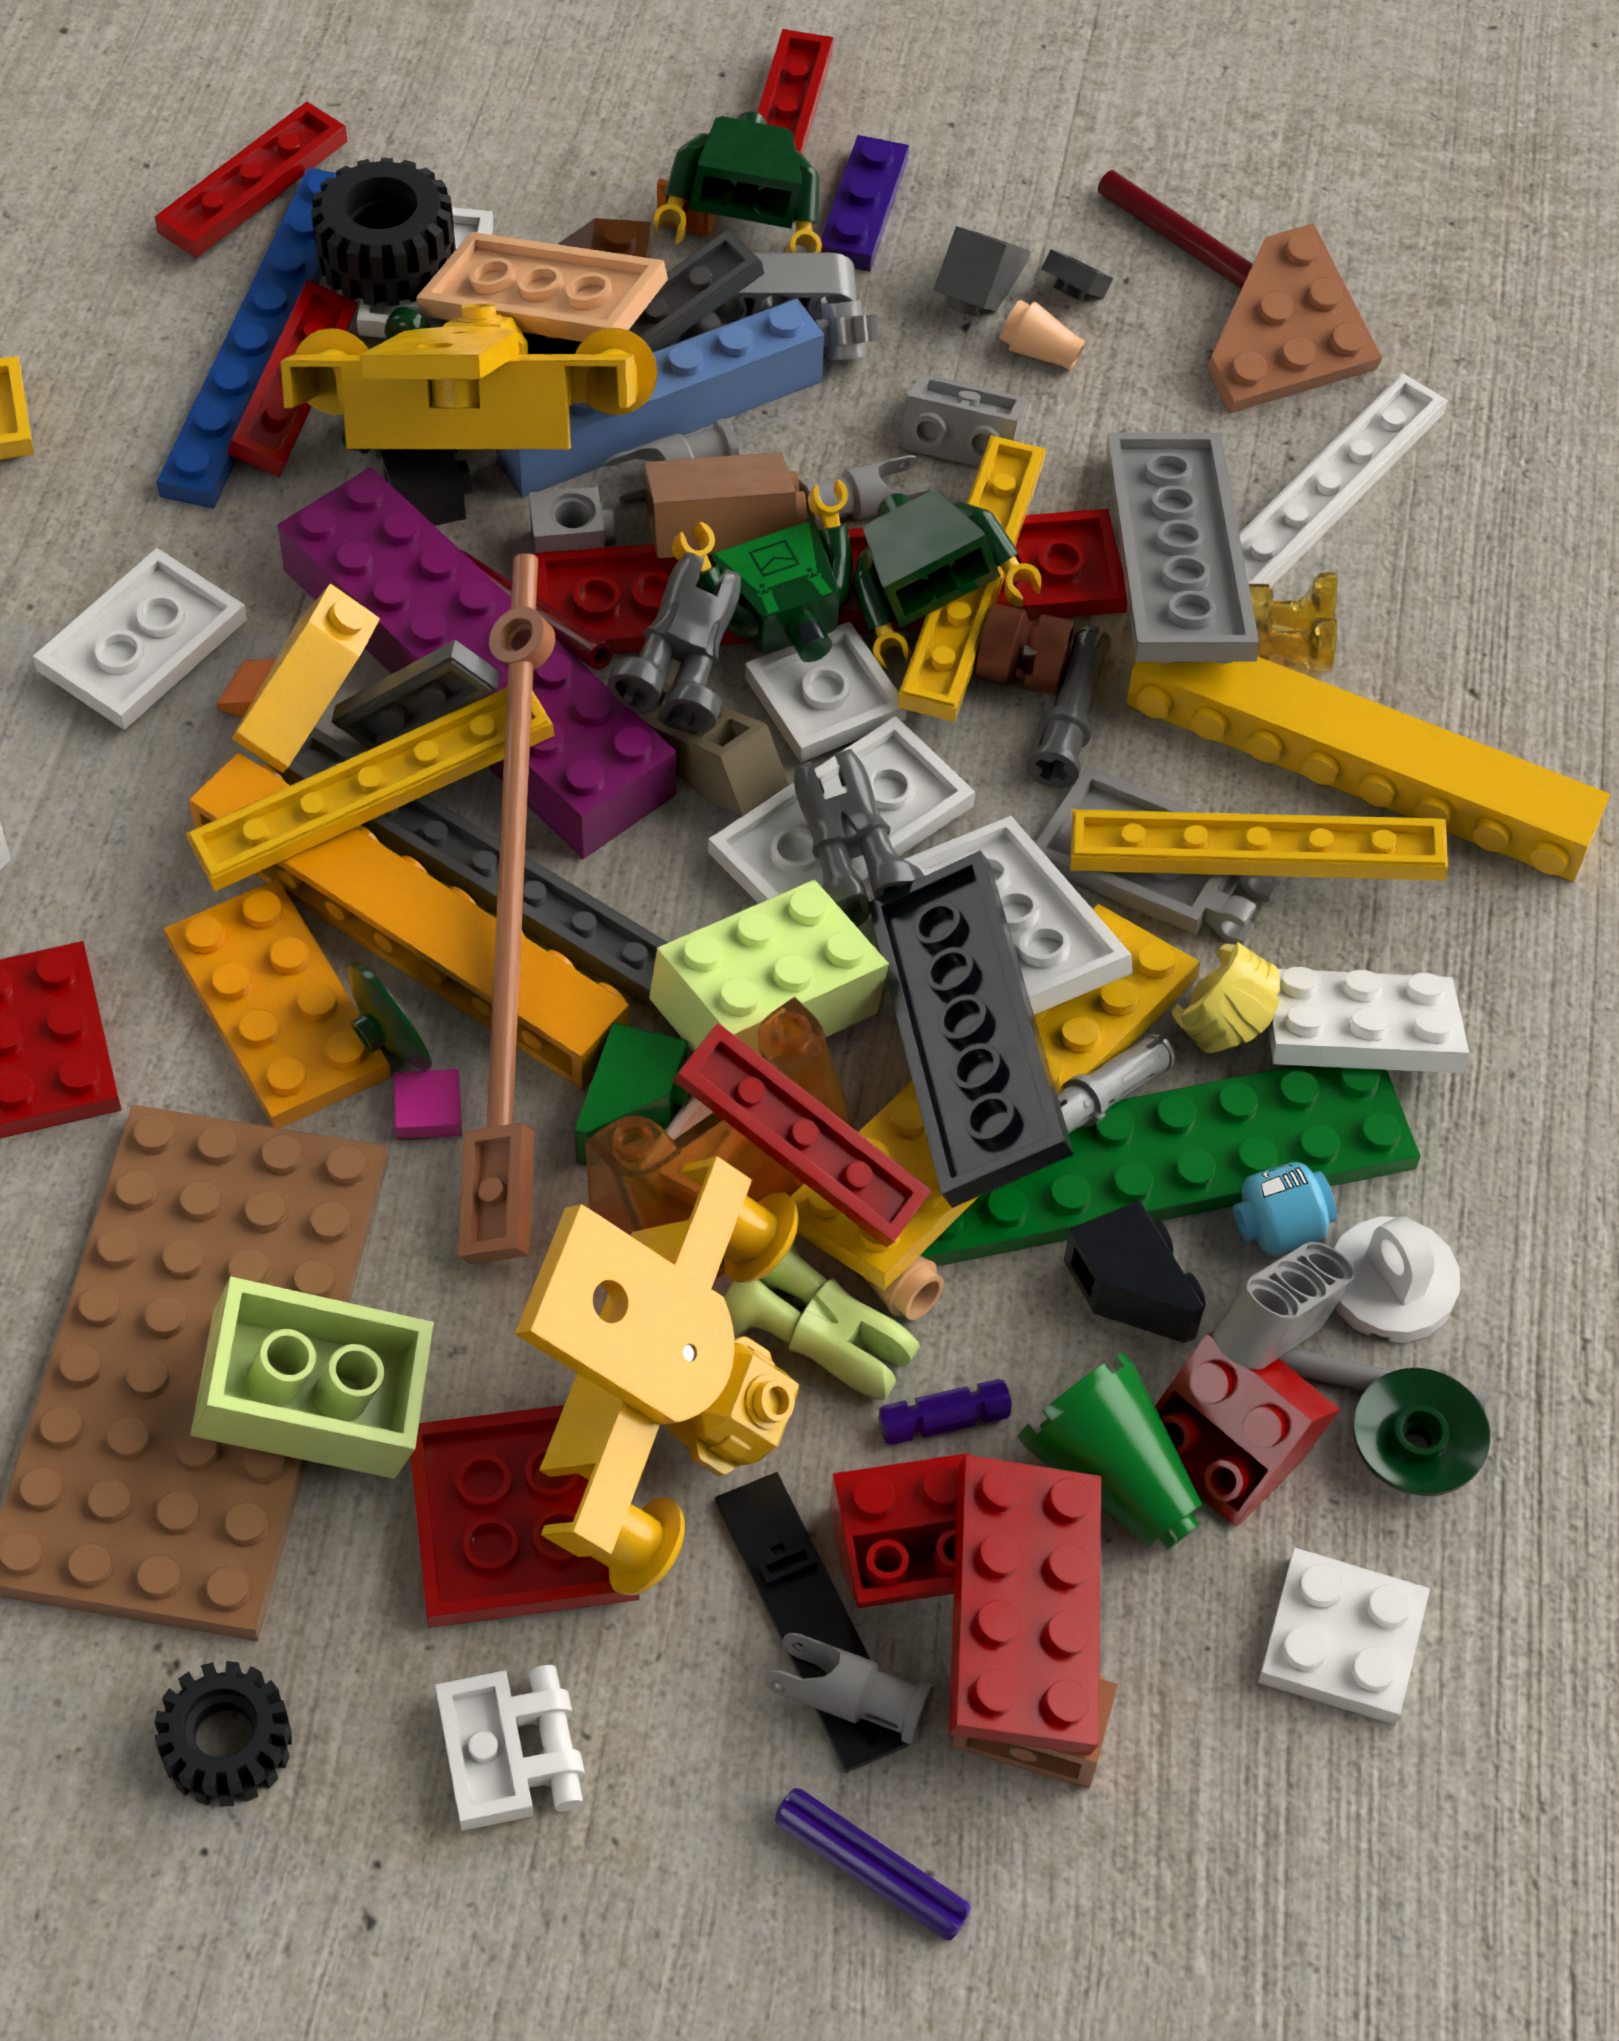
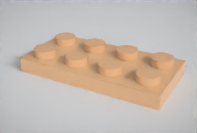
[416,232,668,342]

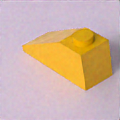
[231,583,380,773]

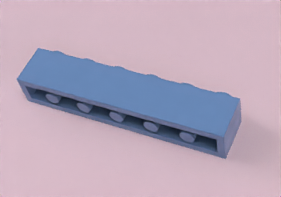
[496,298,824,498]

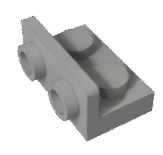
[899,373,1029,467]

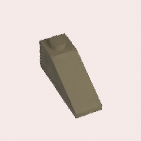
[635,682,789,816]

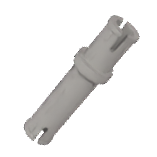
[1057,1034,1175,1134]

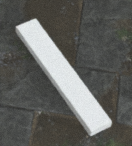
[1239,373,1448,605]

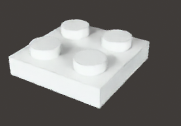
[745,621,907,763]
[1258,1547,1430,1725]

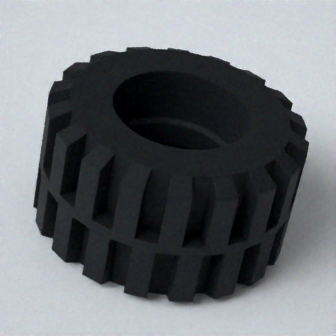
[311,158,456,306]

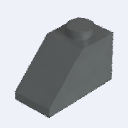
[934,226,1031,317]

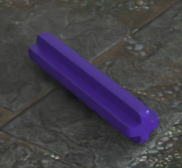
[775,1788,971,1940]

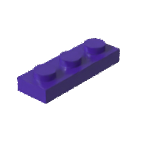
[820,135,909,272]

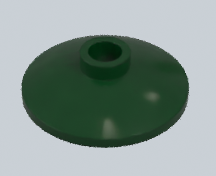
[348,962,432,1072]
[1353,1368,1491,1496]

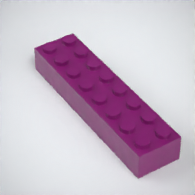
[277,467,676,859]

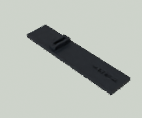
[715,1472,911,1773]

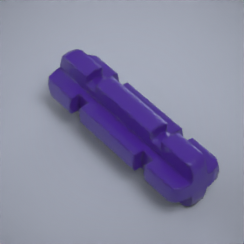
[878,1379,1012,1445]

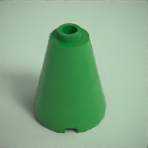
[1017,1352,1202,1550]

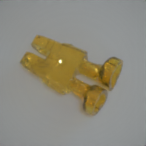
[1249,571,1338,672]

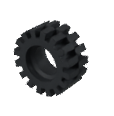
[154,1661,292,1807]

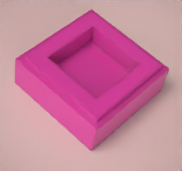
[394,1069,462,1140]

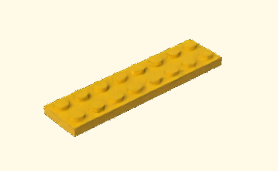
[790,904,1200,1291]

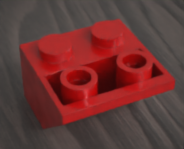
[1155,1331,1340,1527]
[829,1453,971,1609]

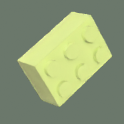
[649,879,889,1063]
[190,1276,434,1479]

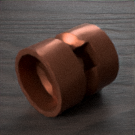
[975,603,1074,696]

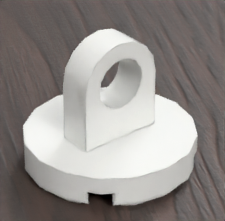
[1334,1216,1460,1343]

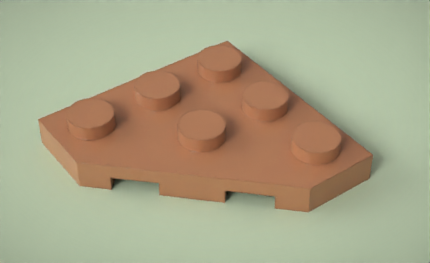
[1207,223,1382,414]

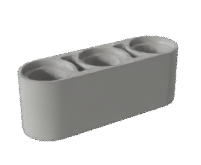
[713,253,857,326]
[1213,1242,1356,1370]

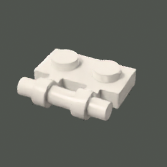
[435,1665,585,1831]

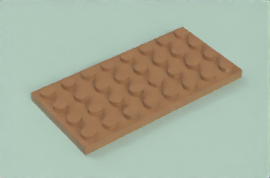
[0,1104,389,1641]

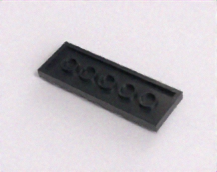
[868,850,1074,1208]

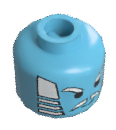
[1233,1162,1337,1257]

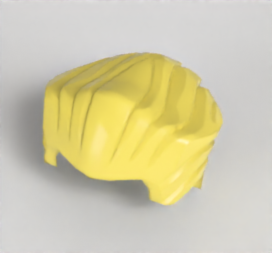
[1171,942,1280,1053]

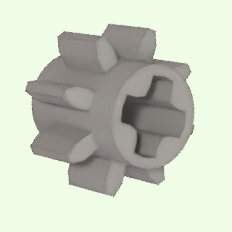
[814,300,880,361]

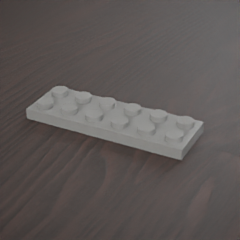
[1106,433,1259,664]

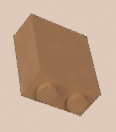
[644,452,807,559]

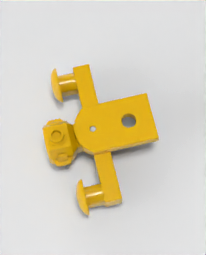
[281,303,657,450]
[514,1156,799,1595]

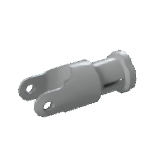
[604,418,740,503]
[799,455,931,528]
[764,1633,935,1745]

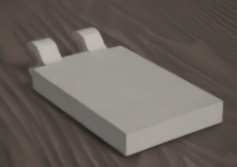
[1035,766,1280,945]

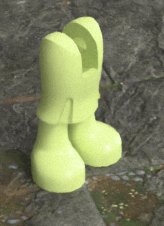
[724,1240,920,1400]

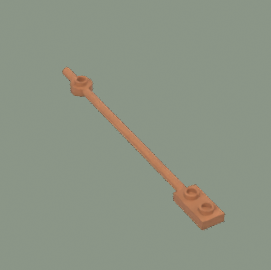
[458,553,555,1264]

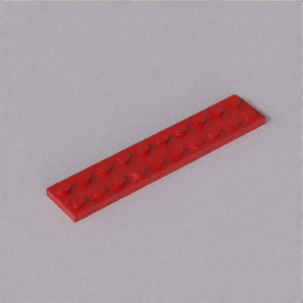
[533,509,1128,654]

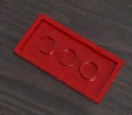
[949,1455,1101,1755]

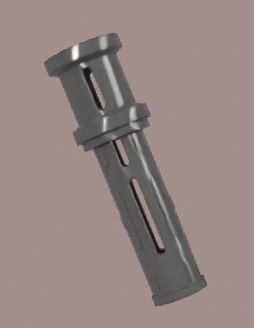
[1026,625,1111,788]

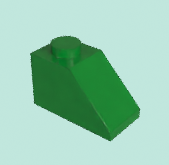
[574,1023,691,1166]

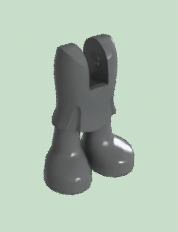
[607,552,741,732]
[794,749,925,927]

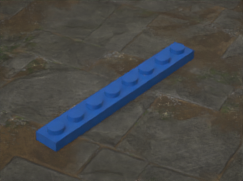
[156,167,337,509]

